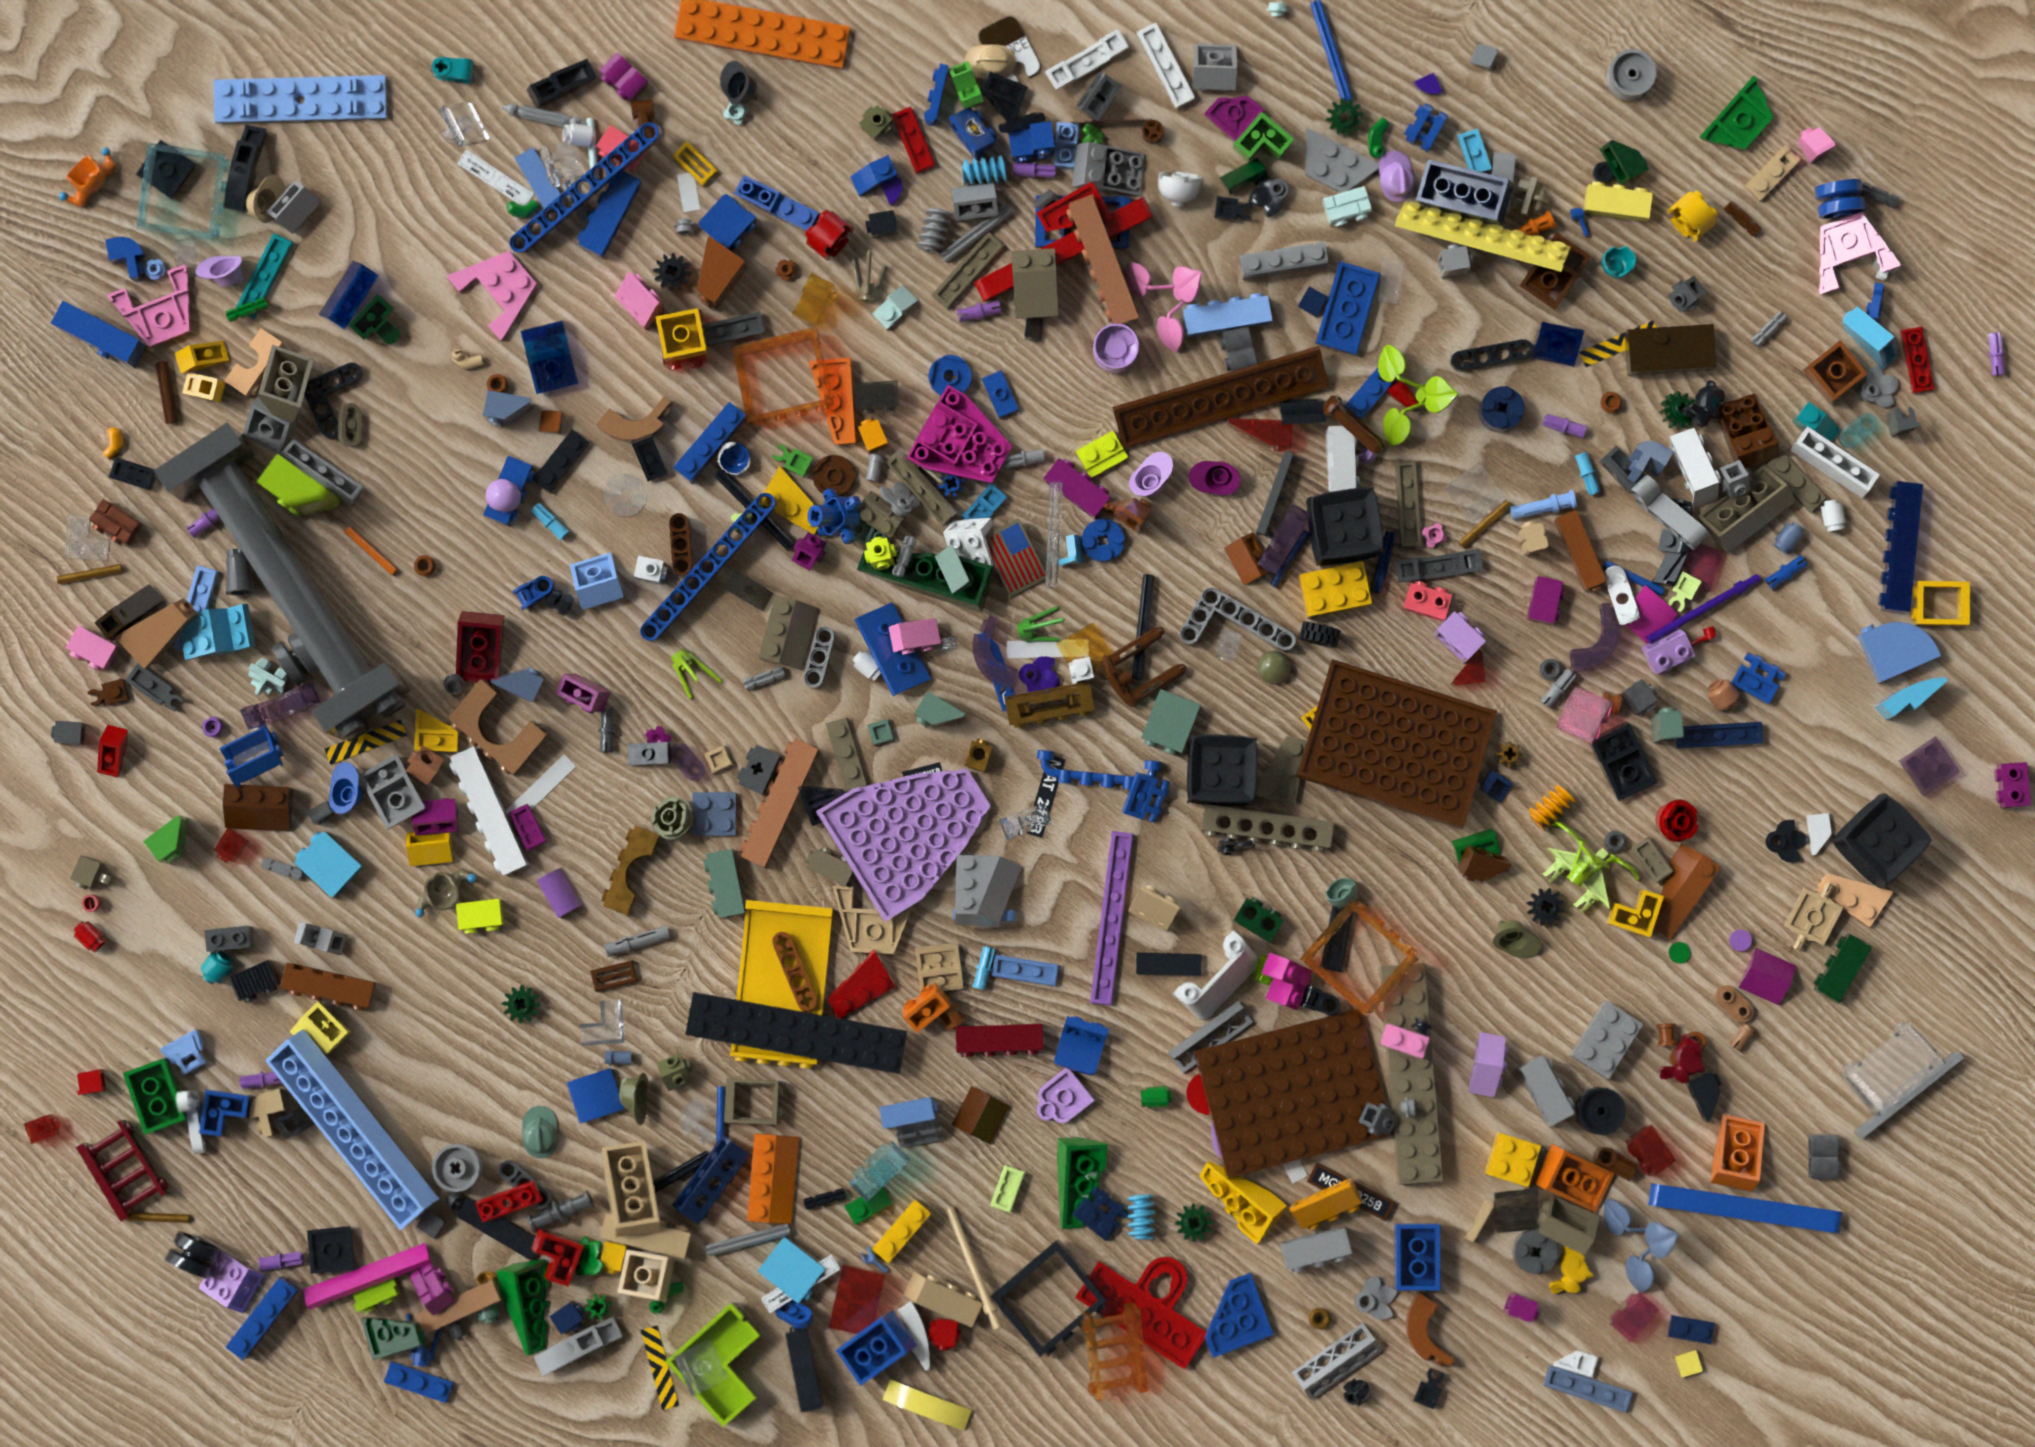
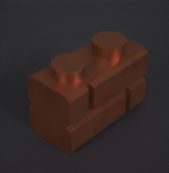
[89,499,142,546]

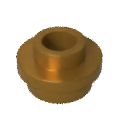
[1308,1308,1330,1330]

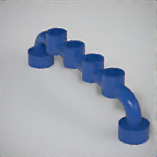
[1037,750,1162,789]

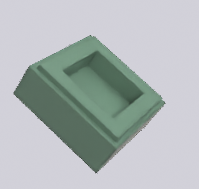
[868,719,894,746]

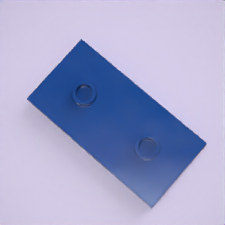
[1315,261,1381,356]
[854,602,931,696]

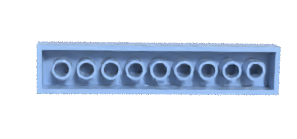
[265,1029,439,1230]

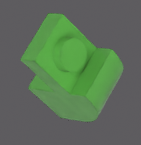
[948,61,984,108]

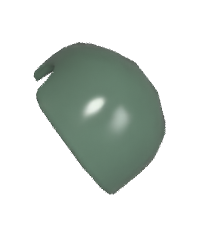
[1325,878,1358,909]

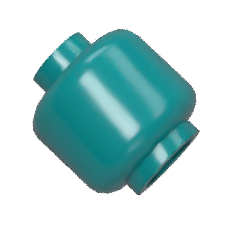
[200,951,233,984]

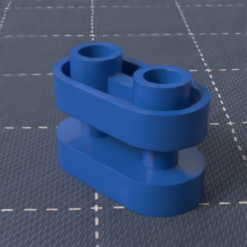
[1404,103,1448,152]

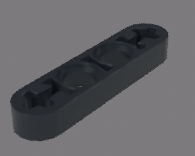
[1450,339,1533,371]

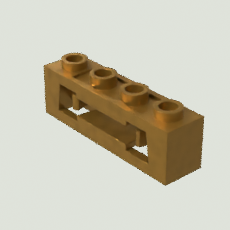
[1004,681,1095,728]

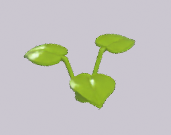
[1378,345,1459,447]
[1551,822,1640,887]

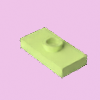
[990,1165,1025,1213]

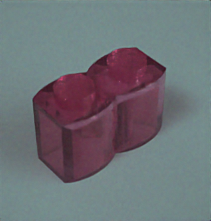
[1610,1292,1660,1342]

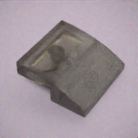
[1494,1188,1540,1233]

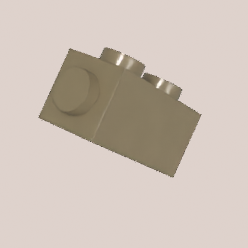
[805,847,853,886]

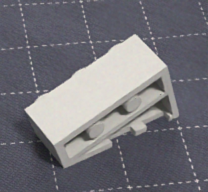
[1325,426,1360,492]
[1670,428,1721,508]

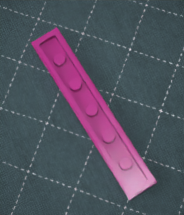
[303,1243,431,1310]

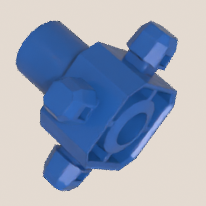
[807,488,861,544]

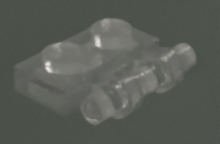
[540,141,586,187]

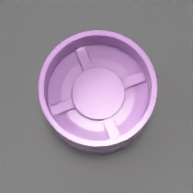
[1093,323,1139,374]

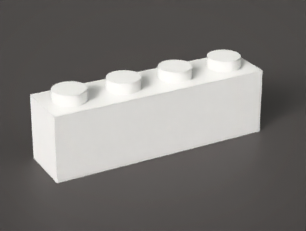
[1790,426,1880,498]

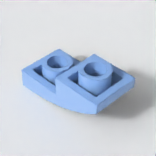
[1054,122,1078,170]

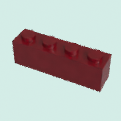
[955,1024,1043,1057]

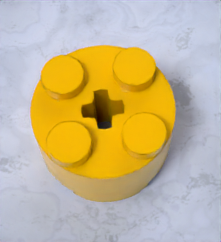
[1667,191,1719,242]

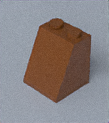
[697,236,747,309]

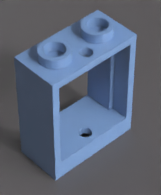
[879,1097,939,1129]

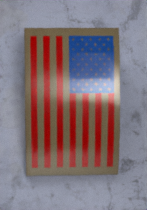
[985,518,1048,598]

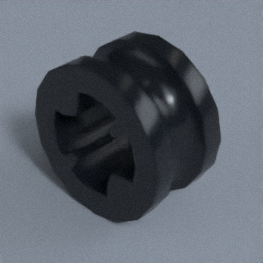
[1410,1017,1432,1036]

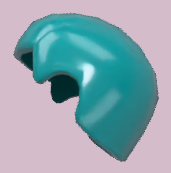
[1601,246,1637,279]

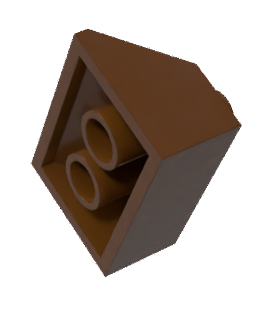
[223,784,293,831]

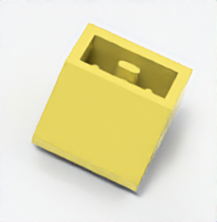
[290,1001,352,1057]

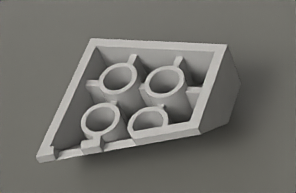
[955,855,1022,926]

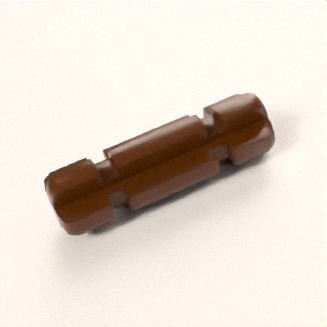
[1724,201,1761,237]

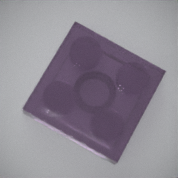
[1899,736,1960,796]

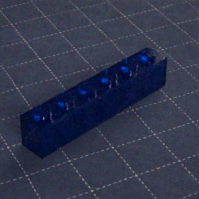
[1878,481,1923,614]

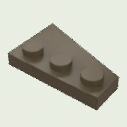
[1255,736,1307,804]

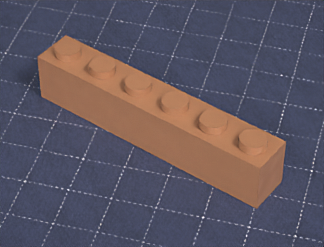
[1066,194,1139,324]
[739,739,819,868]

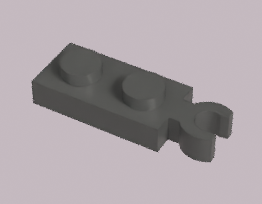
[125,663,184,712]

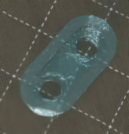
[1838,413,1878,448]

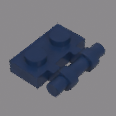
[1072,1186,1129,1241]

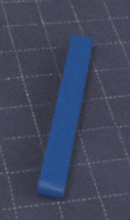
[509,122,662,253]
[640,493,777,641]
[1648,1183,1843,1233]

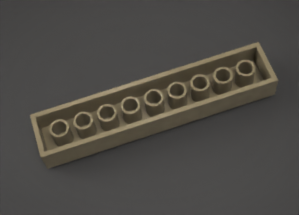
[1379,963,1443,1184]

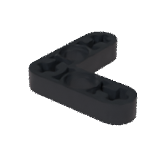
[304,362,363,439]

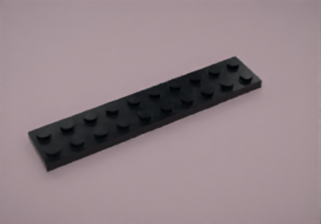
[685,992,908,1074]

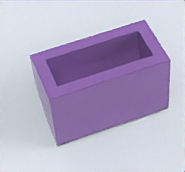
[537,868,582,918]

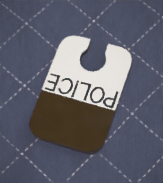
[978,16,1039,82]

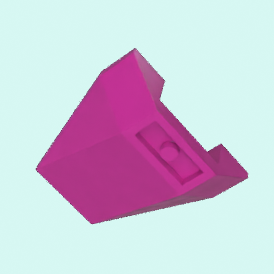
[907,385,1012,483]

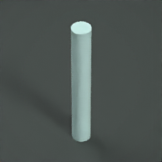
[586,118,599,178]

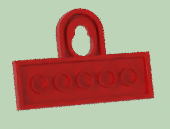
[1075,1256,1206,1370]

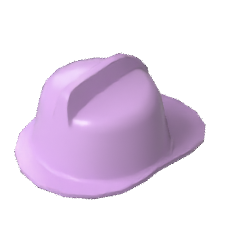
[1379,151,1414,202]
[196,256,243,287]
[1129,452,1173,497]

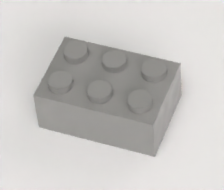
[1569,1001,1643,1079]
[1516,1056,1575,1126]
[1279,1227,1352,1273]

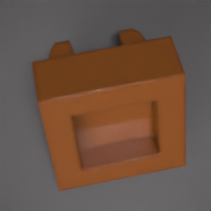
[938,1004,966,1031]

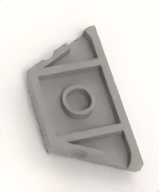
[1305,128,1379,193]

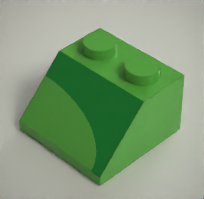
[143,815,188,864]

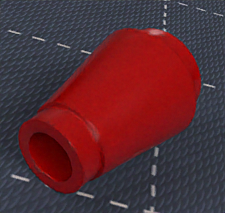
[1387,379,1418,408]

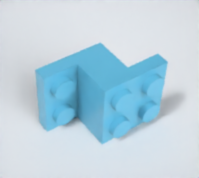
[181,604,255,660]

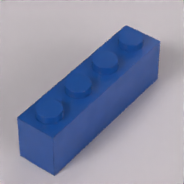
[577,171,642,259]
[674,402,747,484]
[226,1276,300,1360]

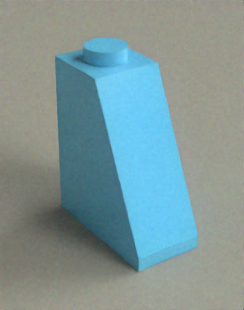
[1842,306,1899,370]

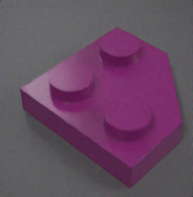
[1204,96,1265,142]

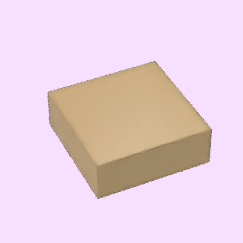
[704,745,733,774]

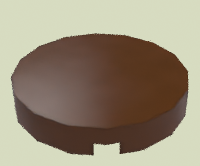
[813,455,855,497]

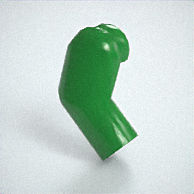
[506,199,540,219]

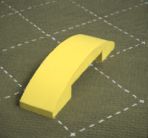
[883,1379,972,1430]

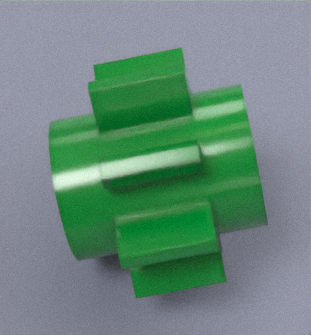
[585,1293,612,1320]

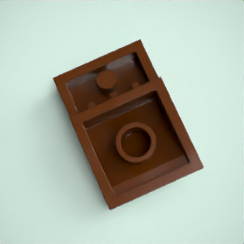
[1519,232,1592,310]

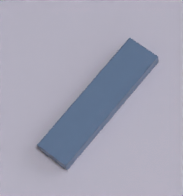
[1543,1365,1633,1413]

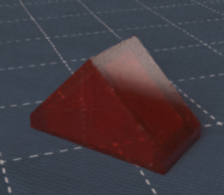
[1450,649,1486,687]

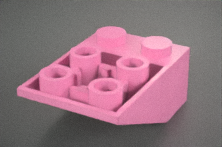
[615,272,664,330]

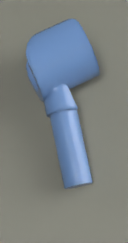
[861,1246,888,1273]

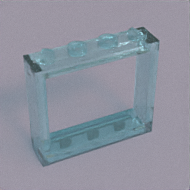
[136,143,230,241]

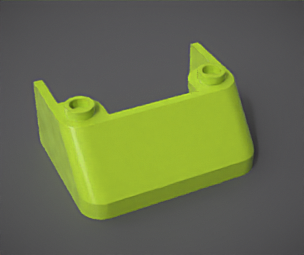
[257,454,341,517]

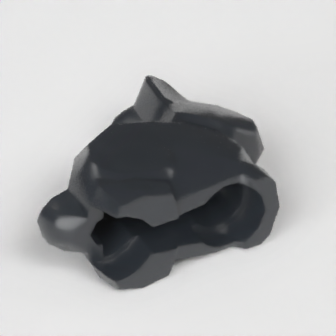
[1684,380,1725,427]

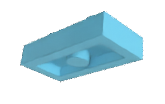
[1457,128,1492,173]

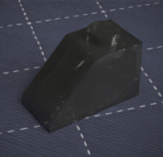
[724,570,774,612]

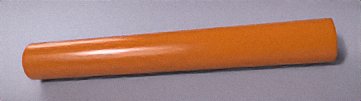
[344,526,398,575]

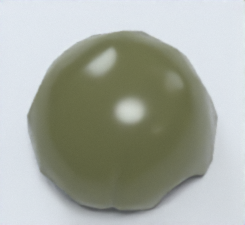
[1257,650,1291,685]

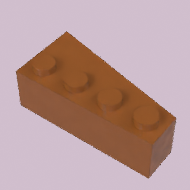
[280,963,377,1011]

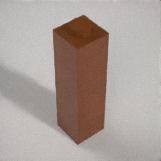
[1554,510,1606,593]

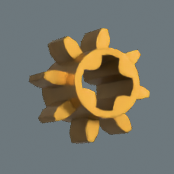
[1495,741,1523,768]

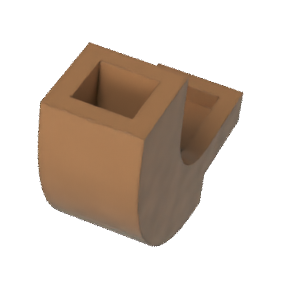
[596,397,672,442]

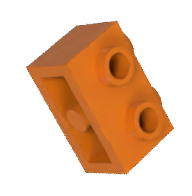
[902,983,950,1033]

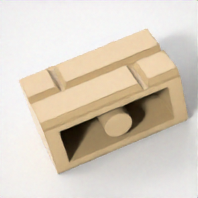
[1517,520,1549,556]

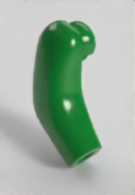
[1367,117,1390,158]
[649,1281,684,1314]

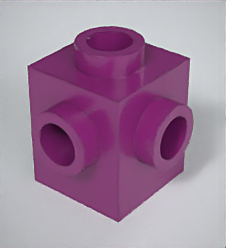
[791,532,827,571]

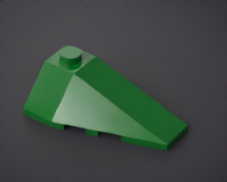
[1057,1137,1108,1229]
[497,1259,550,1356]

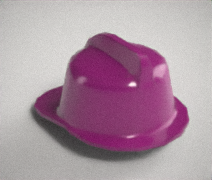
[1189,461,1240,495]

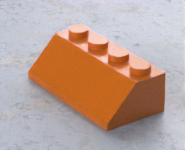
[747,1133,799,1224]

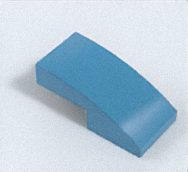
[961,483,1007,520]

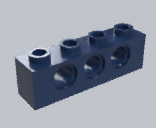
[672,1134,750,1225]

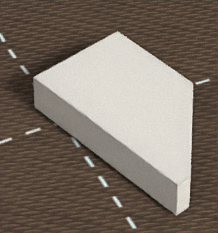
[1806,813,1831,855]
[1553,1350,1598,1378]

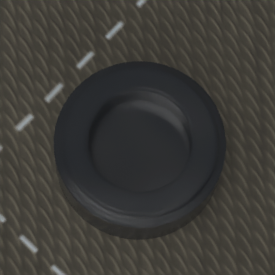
[1592,162,1614,184]

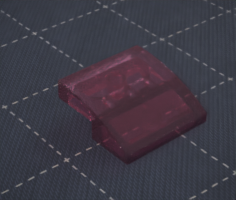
[1556,687,1613,744]

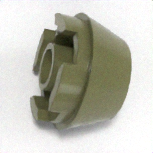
[651,797,695,839]

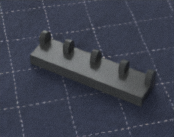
[1255,450,1300,539]

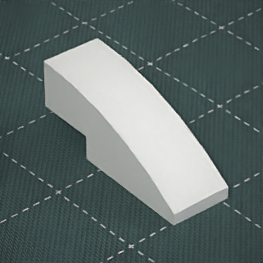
[897,1300,930,1371]

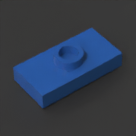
[982,370,1018,418]

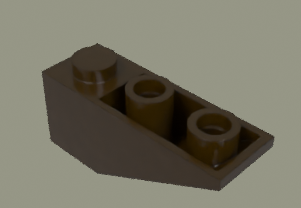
[94,584,163,642]

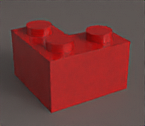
[531,1229,583,1287]

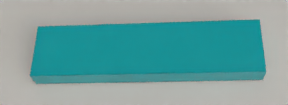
[235,233,294,319]

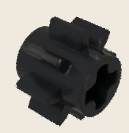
[1343,1378,1370,1407]

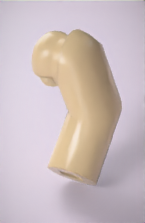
[452,349,484,370]

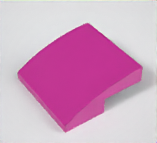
[1625,585,1678,644]

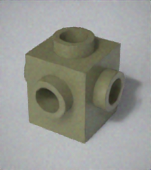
[859,105,893,141]
[656,1053,693,1091]

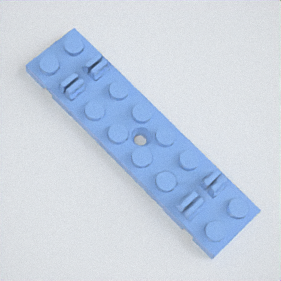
[214,75,387,124]

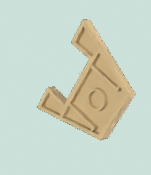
[833,886,913,954]

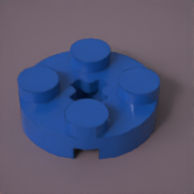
[928,355,971,396]
[1082,518,1125,562]

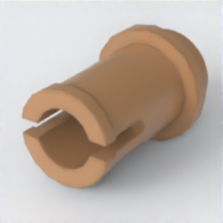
[1729,1023,1755,1052]

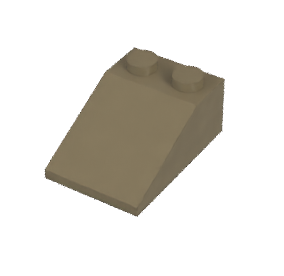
[1011,248,1059,319]

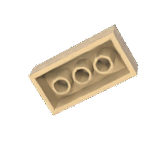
[601,1141,660,1238]

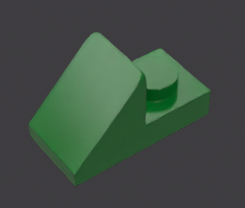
[844,1184,893,1225]

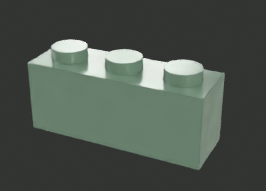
[1650,707,1684,743]
[703,849,745,919]

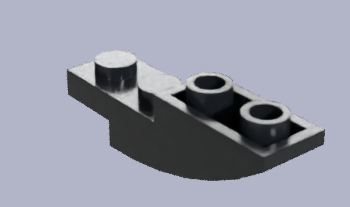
[223,125,268,213]

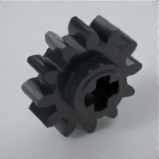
[653,253,692,292]
[1526,888,1565,926]

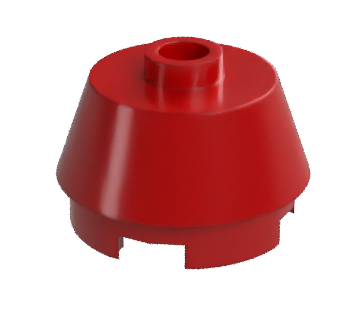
[1655,799,1699,842]

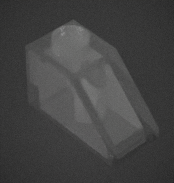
[999,803,1052,840]

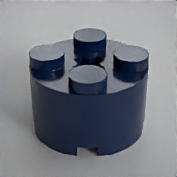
[1479,386,1524,433]

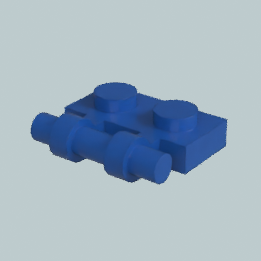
[1731,652,1786,705]
[1122,771,1171,823]

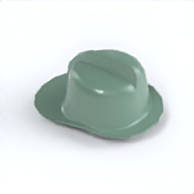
[522,1106,558,1158]

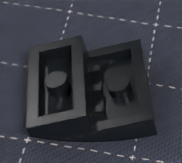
[1279,398,1326,425]

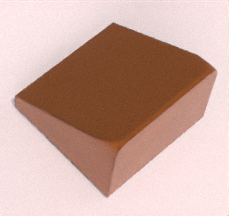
[539,410,563,434]

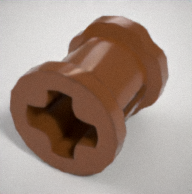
[1657,1023,1677,1046]

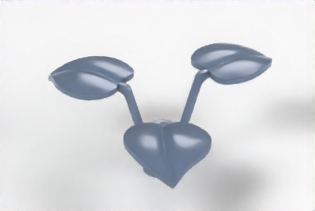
[1604,1198,1679,1293]

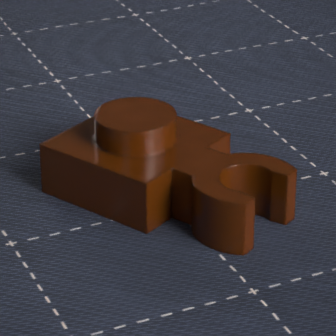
[88,678,129,706]

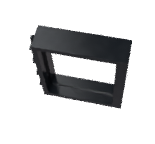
[990,1239,1109,1357]

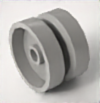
[1606,49,1657,102]
[432,1143,483,1192]

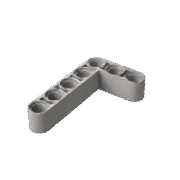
[1179,587,1296,652]

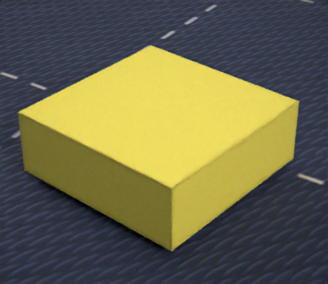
[1674,1350,1703,1378]

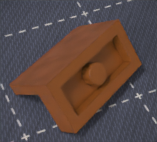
[1224,532,1274,585]

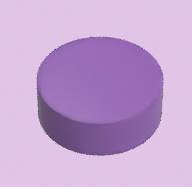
[1729,930,1752,951]

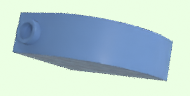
[1857,622,1941,683]

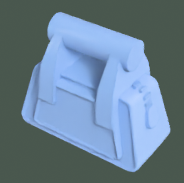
[160,1029,207,1075]

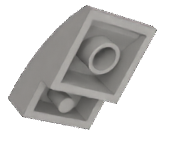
[359,754,426,830]

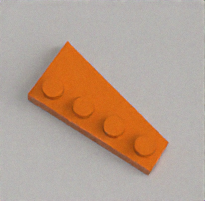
[808,357,857,445]

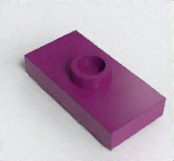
[508,803,547,852]

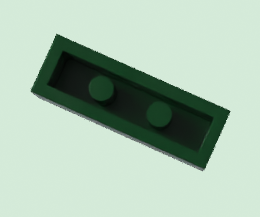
[1813,934,1872,1003]

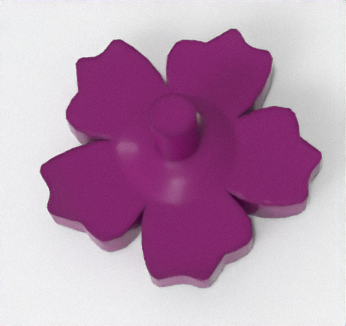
[645,726,672,743]

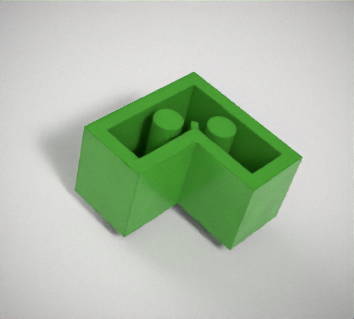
[1233,112,1294,162]

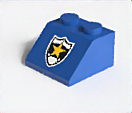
[949,107,996,159]

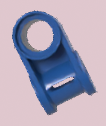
[512,576,556,611]

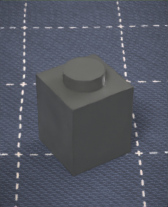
[51,721,86,745]

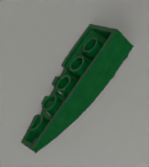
[857,550,992,613]

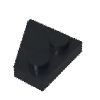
[980,71,1028,122]
[797,786,846,826]

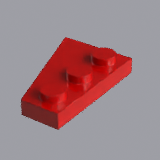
[1036,181,1114,232]
[827,949,895,1018]

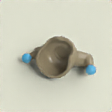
[415,869,476,918]

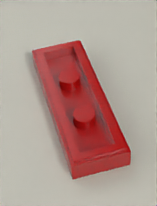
[892,106,936,174]

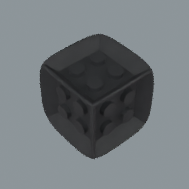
[1306,487,1384,566]
[1187,734,1258,806]
[1832,793,1932,888]

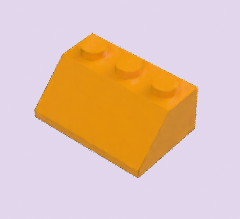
[1289,1177,1363,1231]

